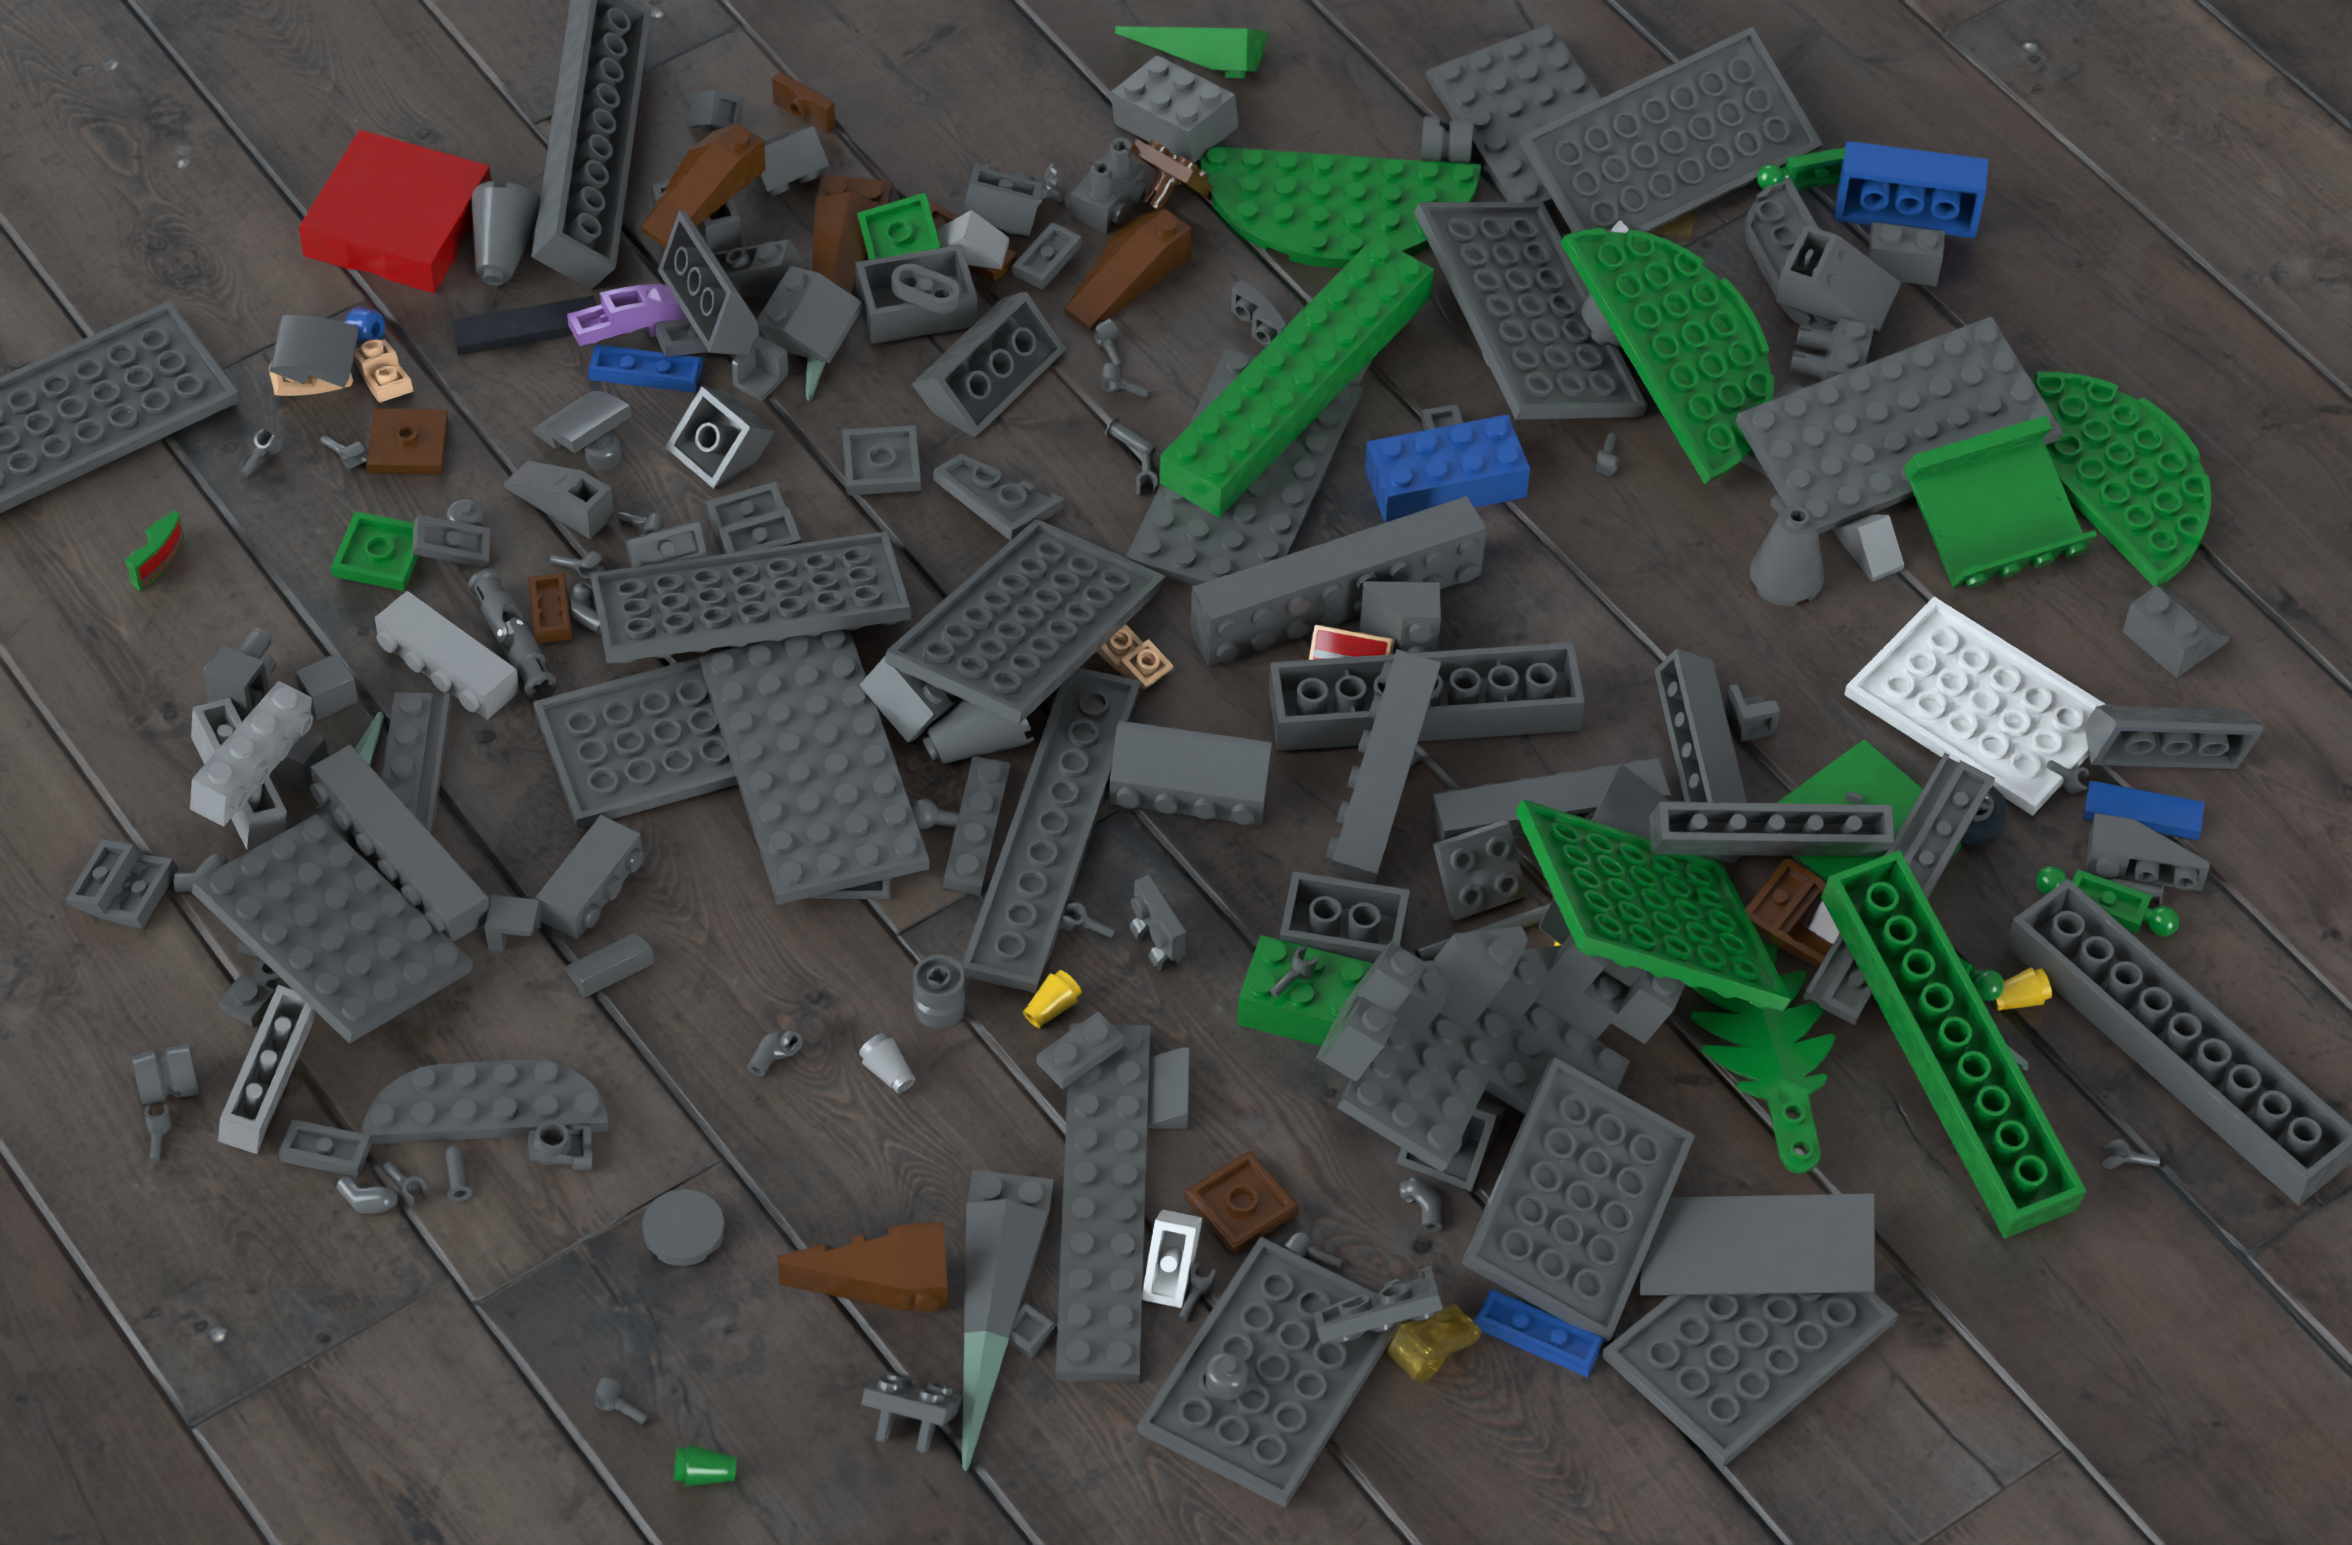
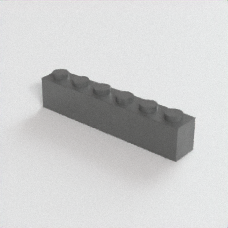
[1654,648,1747,864]
[1325,649,1441,884]
[310,745,489,942]
[1431,758,1671,842]
[1649,802,1894,857]

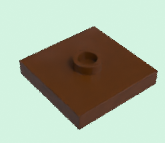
[367,408,448,474]
[1184,1150,1300,1255]

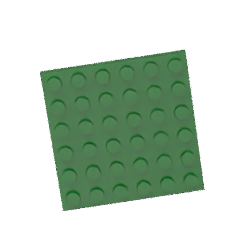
[1515,799,1791,1011]

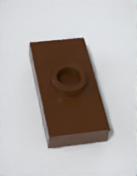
[772,72,835,134]
[528,573,573,643]

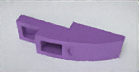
[567,284,688,346]

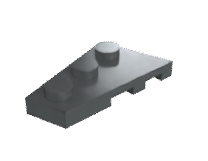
[933,453,1065,541]
[1314,1265,1443,1343]

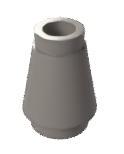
[859,1033,916,1094]

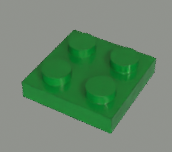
[857,193,941,260]
[331,511,419,591]

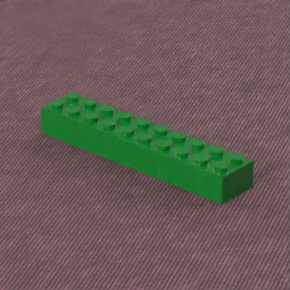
[1160,236,1434,518]
[1821,850,2087,1239]

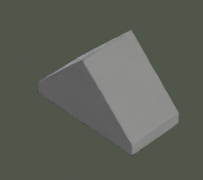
[937,210,1009,270]
[1832,514,1904,582]

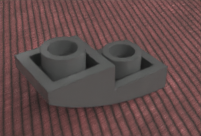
[1231,280,1286,346]

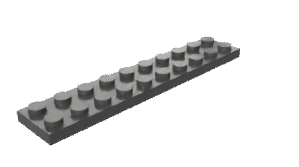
[961,667,1141,993]
[1055,1023,1150,1383]

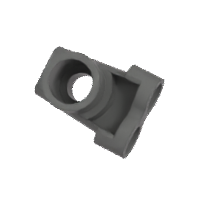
[528,1120,592,1171]

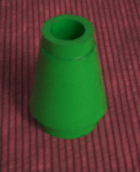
[674,1444,737,1487]

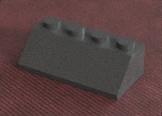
[658,210,759,355]
[912,291,1066,437]
[2084,703,2264,769]
[1109,721,1272,826]

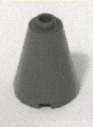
[471,181,540,286]
[1749,506,1825,607]
[923,699,1034,764]

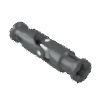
[468,568,558,700]

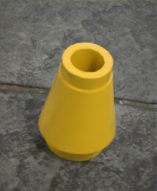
[1992,967,2052,1011]
[1023,970,1082,1028]

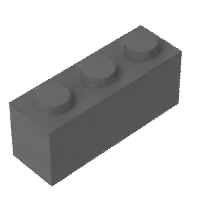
[535,815,644,940]

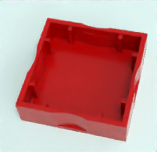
[299,129,492,294]

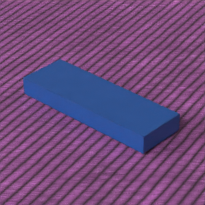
[588,344,703,393]
[2083,780,2205,840]
[1473,1288,1605,1377]

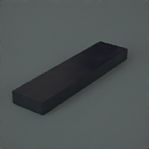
[451,295,596,355]

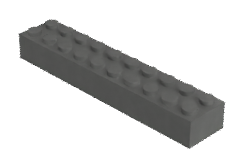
[532,0,651,289]
[2006,879,2352,1206]

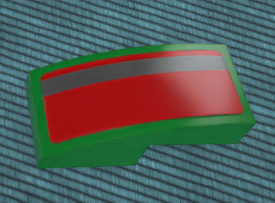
[125,510,184,591]

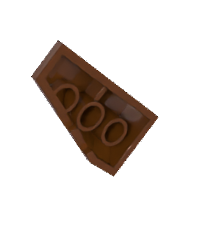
[641,123,766,248]
[1065,209,1192,332]
[777,1222,948,1312]

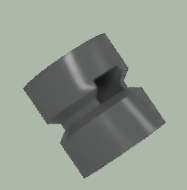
[1421,116,1473,164]
[913,955,965,1029]
[132,1042,200,1106]

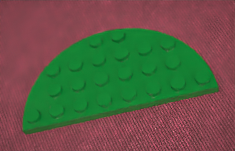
[1200,146,1481,268]
[1560,228,1774,485]
[2029,371,2211,587]

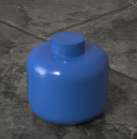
[345,307,385,344]

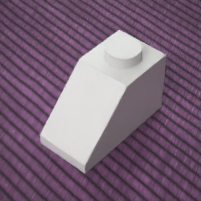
[1142,1210,1202,1308]

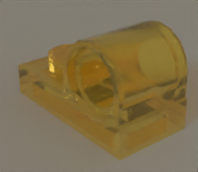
[1388,1304,1482,1384]

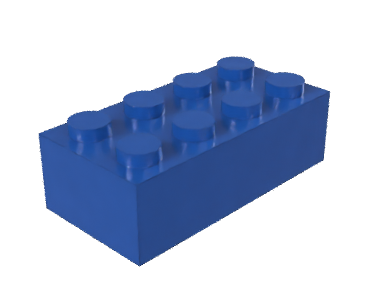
[1834,141,1988,238]
[1365,414,1530,523]

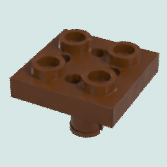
[1131,139,1214,211]

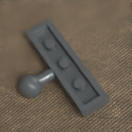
[911,755,1011,896]

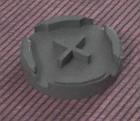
[642,1189,725,1266]

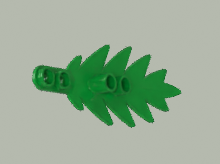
[1690,944,1836,1174]

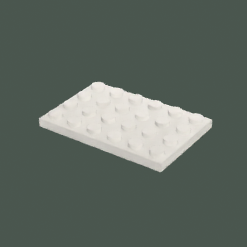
[1844,597,2105,816]

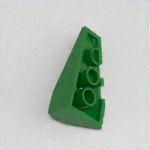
[1115,26,1268,78]

